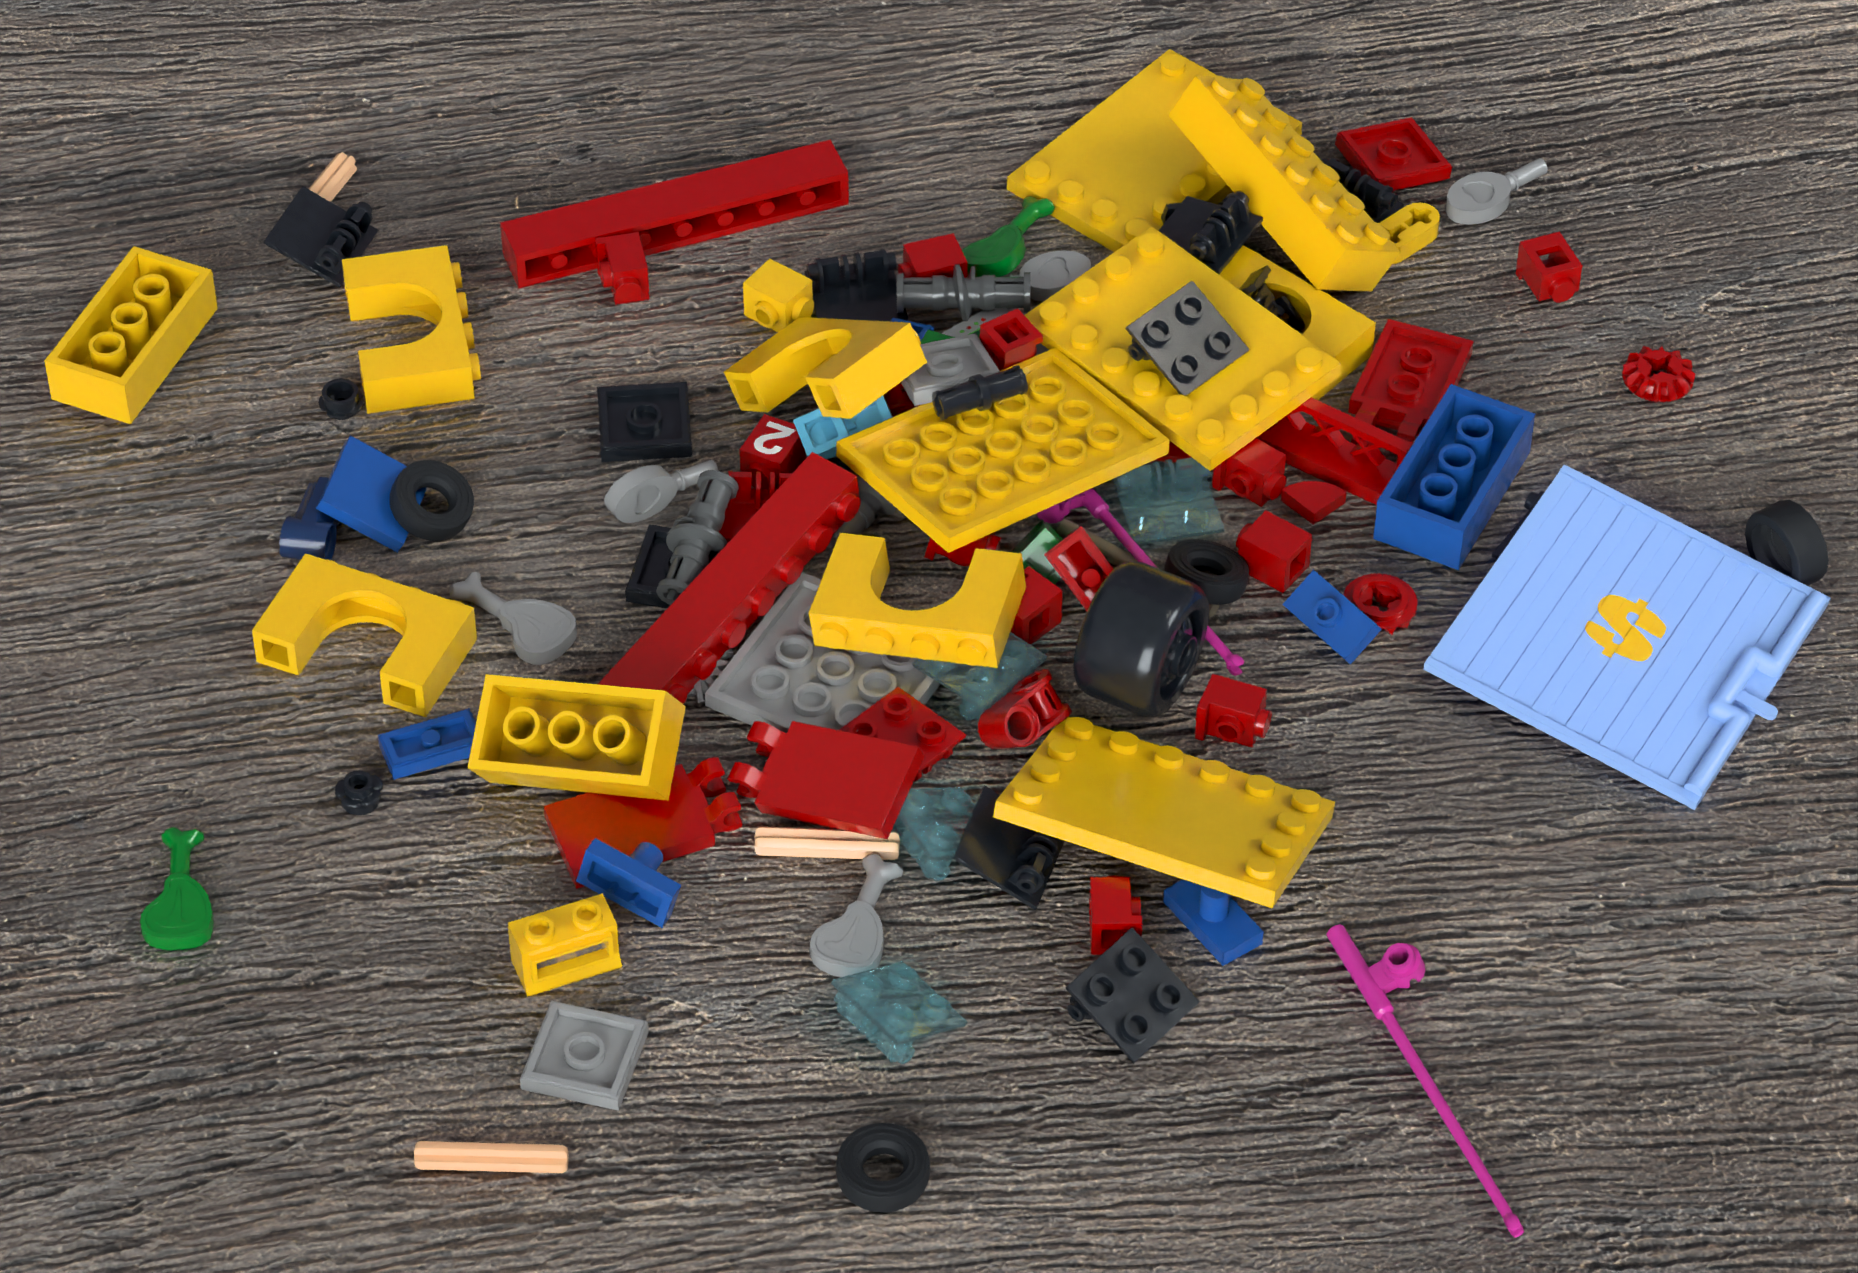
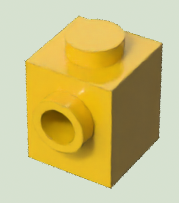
[743,258,814,332]

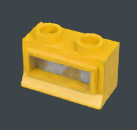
[508,893,622,997]

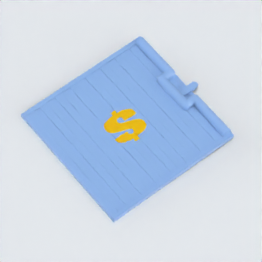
[1423,464,1831,810]

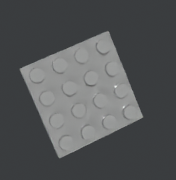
[705,572,955,733]

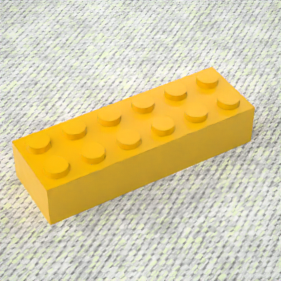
[1168,75,1400,292]

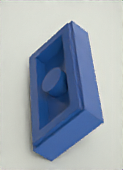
[1282,569,1382,665]
[378,708,476,780]

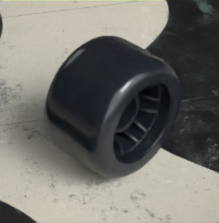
[1073,561,1209,717]

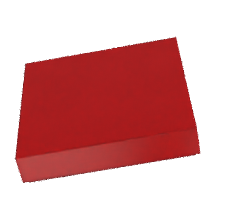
[1335,117,1452,191]

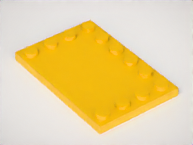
[1007,49,1303,252]
[1025,226,1341,471]
[836,348,1170,553]
[993,717,1335,908]

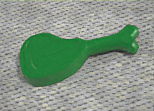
[962,196,1055,277]
[140,827,214,951]

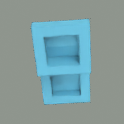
[793,395,893,459]

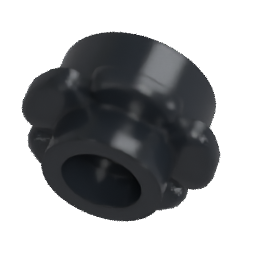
[318,378,363,420]
[335,770,383,815]

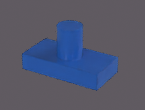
[576,838,681,928]
[1163,879,1264,966]

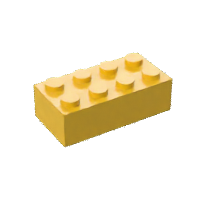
[44,246,218,424]
[468,674,686,801]

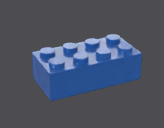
[1373,384,1535,570]

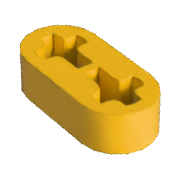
[1378,202,1440,264]

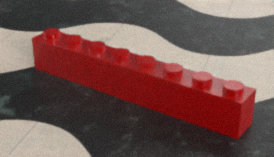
[500,139,849,288]
[598,452,861,704]

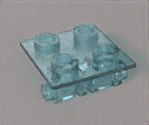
[1113,458,1224,545]
[913,632,1047,721]
[893,787,975,881]
[831,961,967,1064]

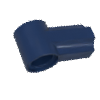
[279,477,339,560]

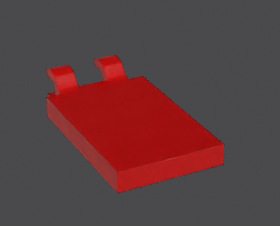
[1348,319,1474,455]
[727,721,925,839]
[544,757,743,889]

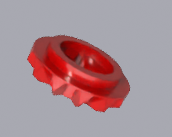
[1622,345,1695,402]
[1343,573,1418,635]

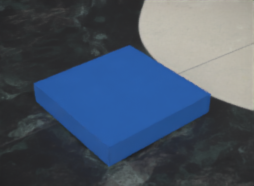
[316,435,427,553]

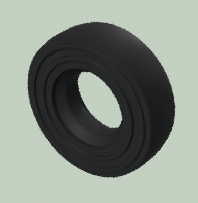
[390,460,474,541]
[1164,539,1249,605]
[836,1123,930,1212]

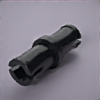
[932,365,1028,420]

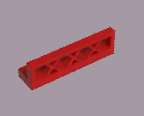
[1256,397,1413,505]

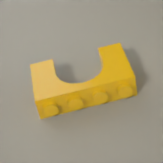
[342,245,481,414]
[1219,245,1376,401]
[724,317,927,419]
[809,533,1026,668]
[252,553,477,717]

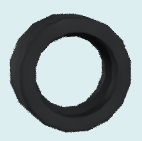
[1745,500,1829,586]

